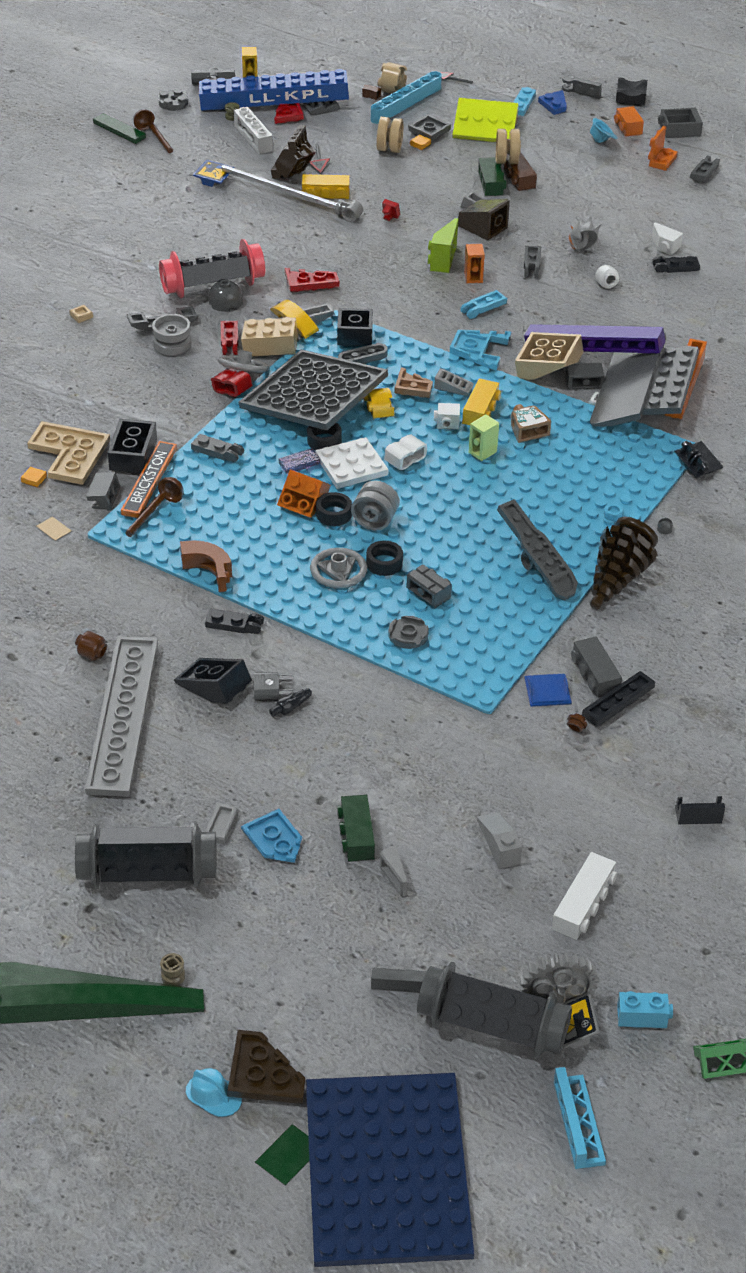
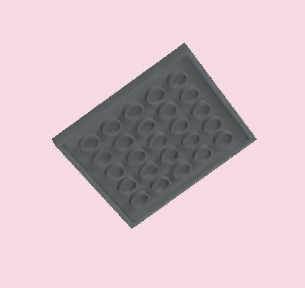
[239,349,388,430]

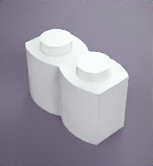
[384,435,427,470]

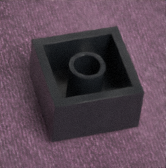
[337,308,373,347]

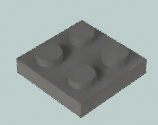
[408,114,451,141]

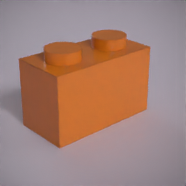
[614,106,644,137]
[464,244,485,283]

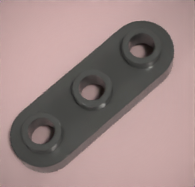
[338,343,388,364]

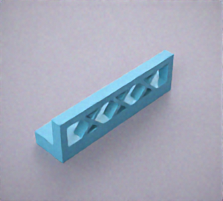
[553,1067,606,1169]

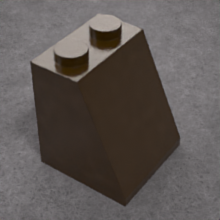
[458,199,510,241]

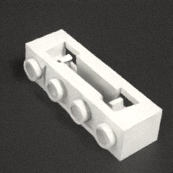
[234,107,273,155]

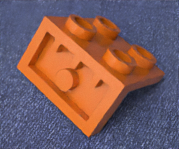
[648,126,678,171]

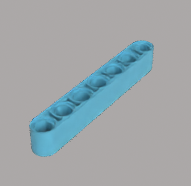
[370,71,442,124]

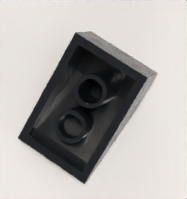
[174,658,252,704]

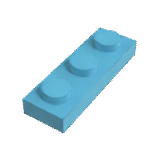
[513,87,536,116]

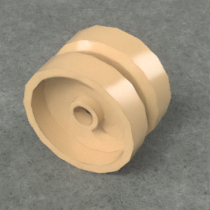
[377,117,404,153]
[496,129,521,164]

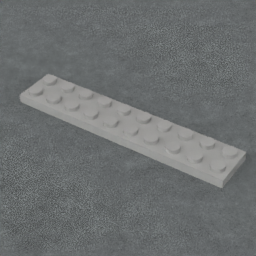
[85,636,158,797]

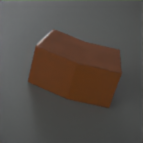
[362,84,381,100]

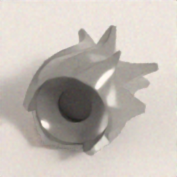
[569,216,601,251]

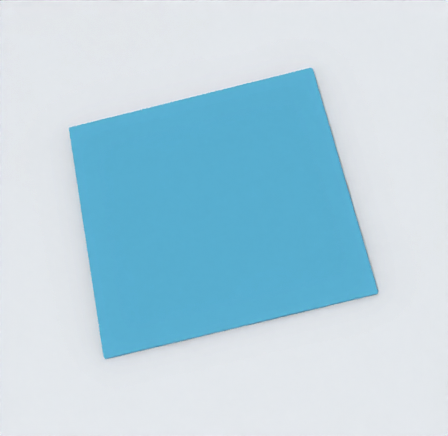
[88,310,695,714]

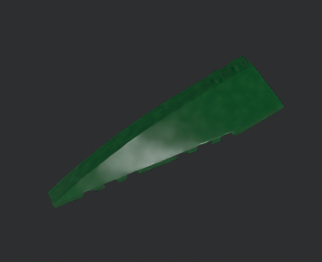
[0,962,204,1024]

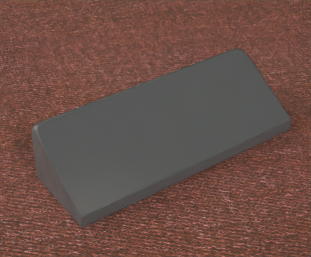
[371,968,427,992]

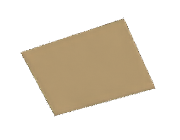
[36,516,71,540]

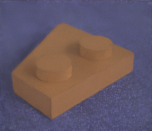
[394,367,433,398]

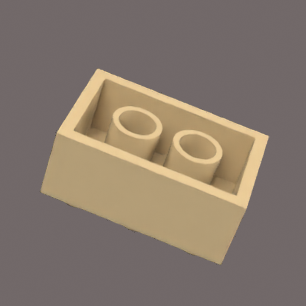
[241,317,298,356]

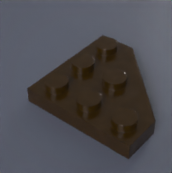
[227,1030,305,1104]

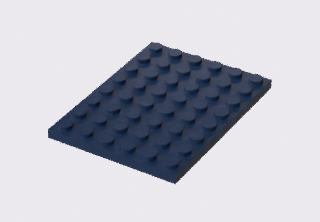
[306,1073,474,1267]

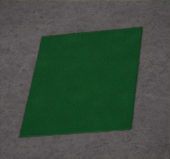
[255,1124,309,1186]

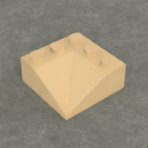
[515,332,583,380]

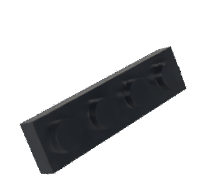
[582,671,655,727]

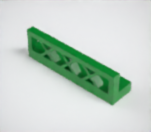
[693,1039,746,1079]

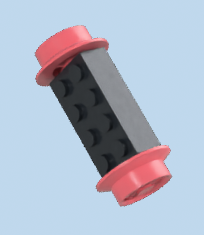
[159,239,265,298]

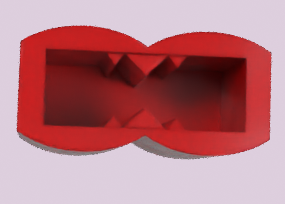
[211,368,253,397]

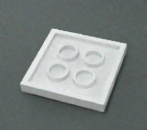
[315,437,388,489]

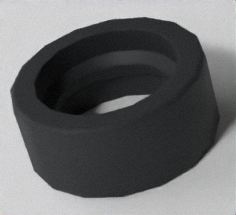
[307,423,342,450]
[316,492,352,526]
[366,540,403,576]

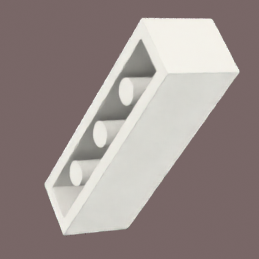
[552,852,618,940]

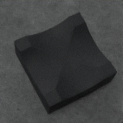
[616,77,648,106]

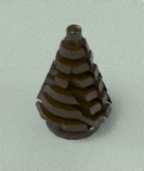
[590,517,658,609]

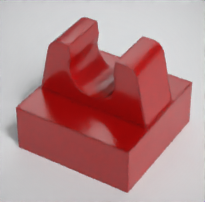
[382,199,400,221]

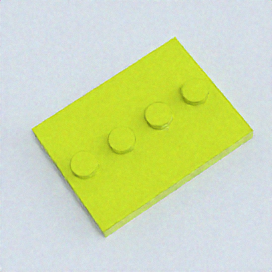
[453,98,518,142]

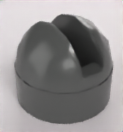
[657,517,673,534]

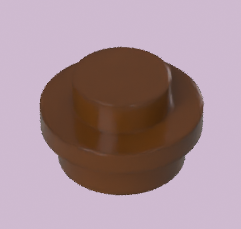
[567,713,588,732]

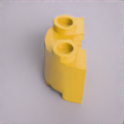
[363,388,394,419]

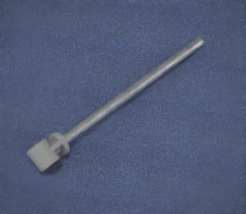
[221,165,363,222]

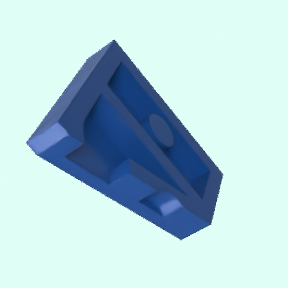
[538,90,567,115]

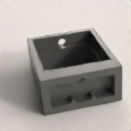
[658,108,703,138]

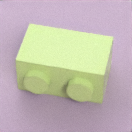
[469,415,499,461]

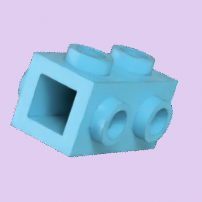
[617,991,673,1028]

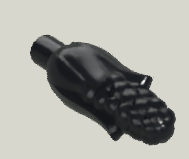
[269,688,312,717]

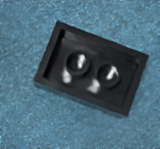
[108,418,157,473]

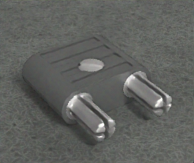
[254,672,294,700]

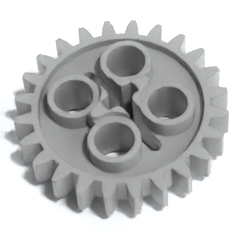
[519,952,599,1003]

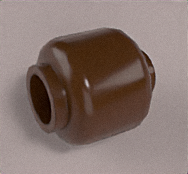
[75,631,107,661]

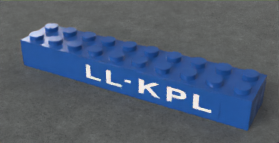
[199,69,349,111]

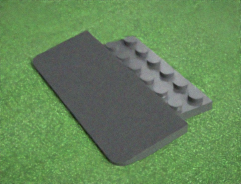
[590,332,699,427]

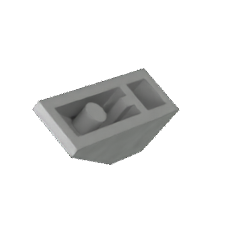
[477,812,522,869]

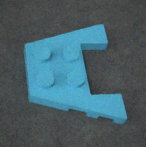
[449,330,511,371]

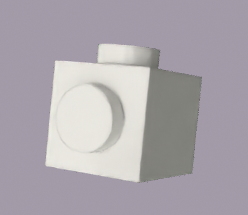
[434,403,460,429]

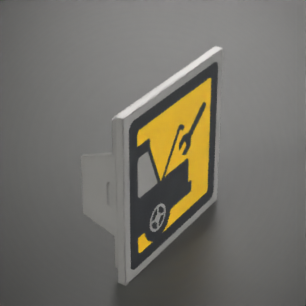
[562,992,600,1049]

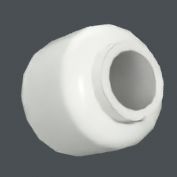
[595,265,619,289]

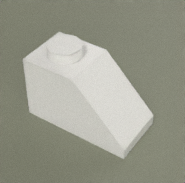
[652,222,683,255]

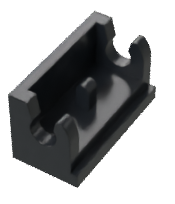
[675,796,725,825]

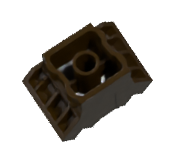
[271,125,316,179]

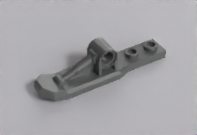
[497,499,578,600]

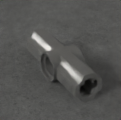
[191,67,235,84]

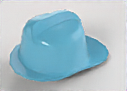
[590,118,618,143]
[186,1068,242,1117]

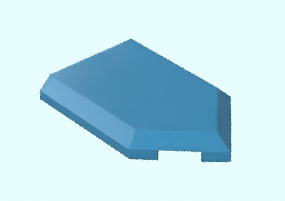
[241,809,302,863]

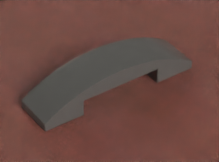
[127,306,198,331]

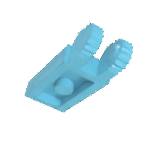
[460,290,507,319]

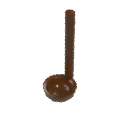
[133,109,173,153]
[125,477,184,537]

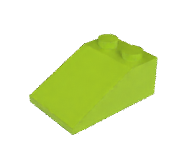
[427,218,458,273]

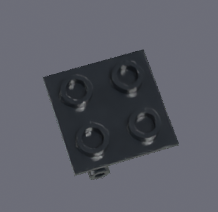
[674,441,723,478]

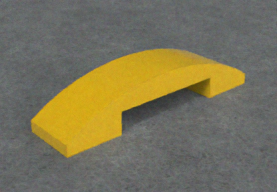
[270,299,319,339]

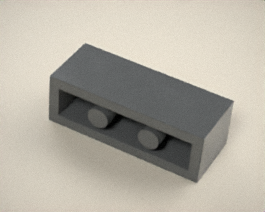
[571,636,622,698]

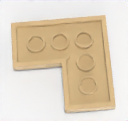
[27,421,110,485]

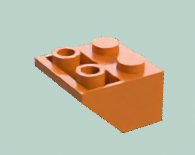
[277,470,331,518]

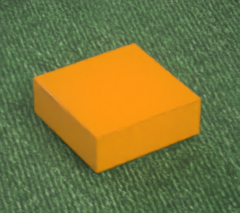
[410,134,431,150]
[21,467,47,487]

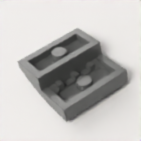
[303,100,340,115]

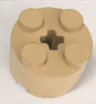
[378,62,407,94]

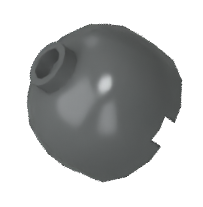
[209,280,242,312]

